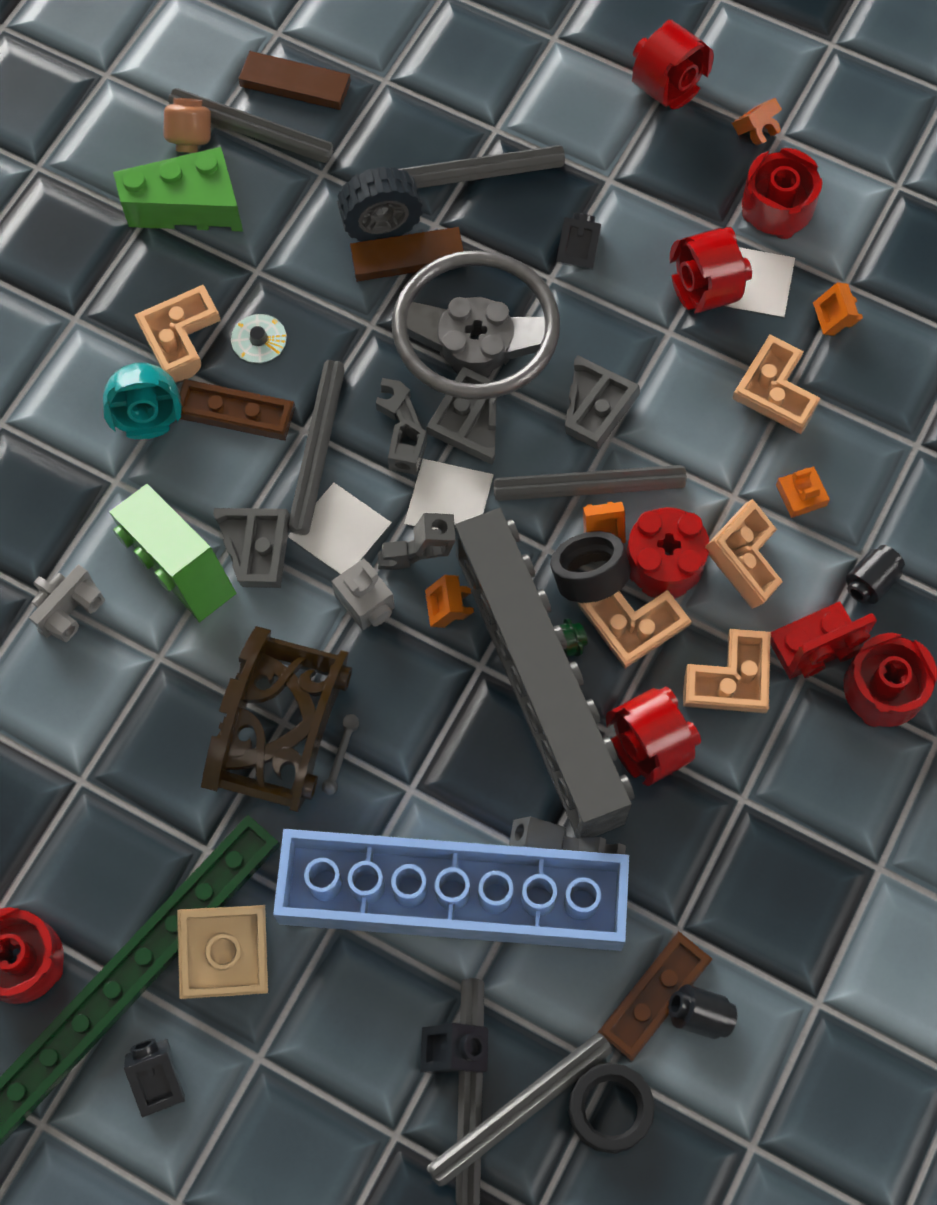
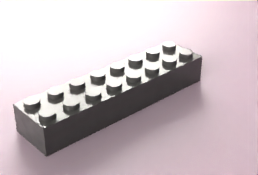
[455,508,634,839]

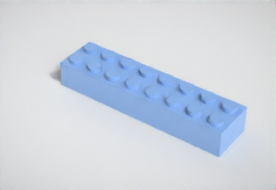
[273,829,629,951]

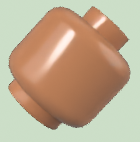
[163,98,211,153]

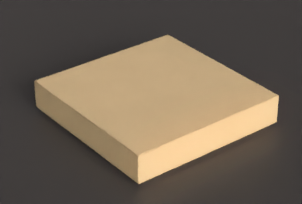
[177,905,268,999]

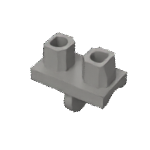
[29,564,105,642]

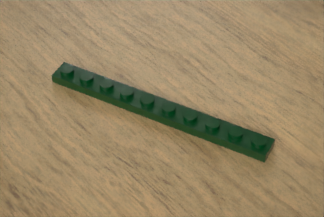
[0,815,280,1146]

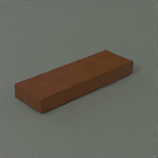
[238,51,351,110]
[350,227,464,282]
[180,379,295,441]
[597,931,712,1062]

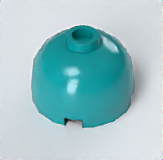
[103,363,182,439]

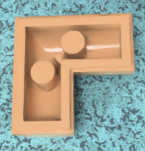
[135,285,221,383]
[733,334,820,434]
[705,499,783,608]
[578,590,692,668]
[683,629,771,713]

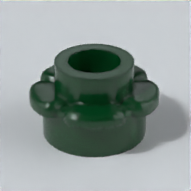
[559,618,588,657]

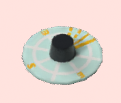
[231,314,287,364]

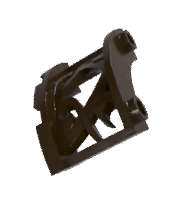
[201,626,352,812]

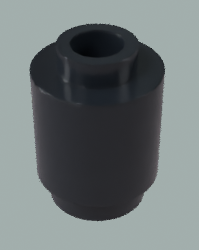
[846,545,905,604]
[668,984,737,1039]

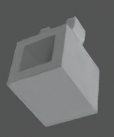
[332,558,395,630]

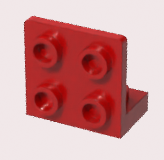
[770,601,877,679]

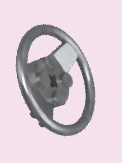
[392,250,560,400]

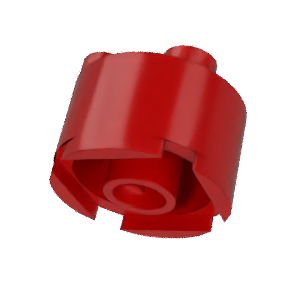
[632,20,714,109]
[742,148,823,239]
[670,227,752,313]
[626,507,709,599]
[843,633,937,727]
[606,686,701,786]
[0,907,64,1004]

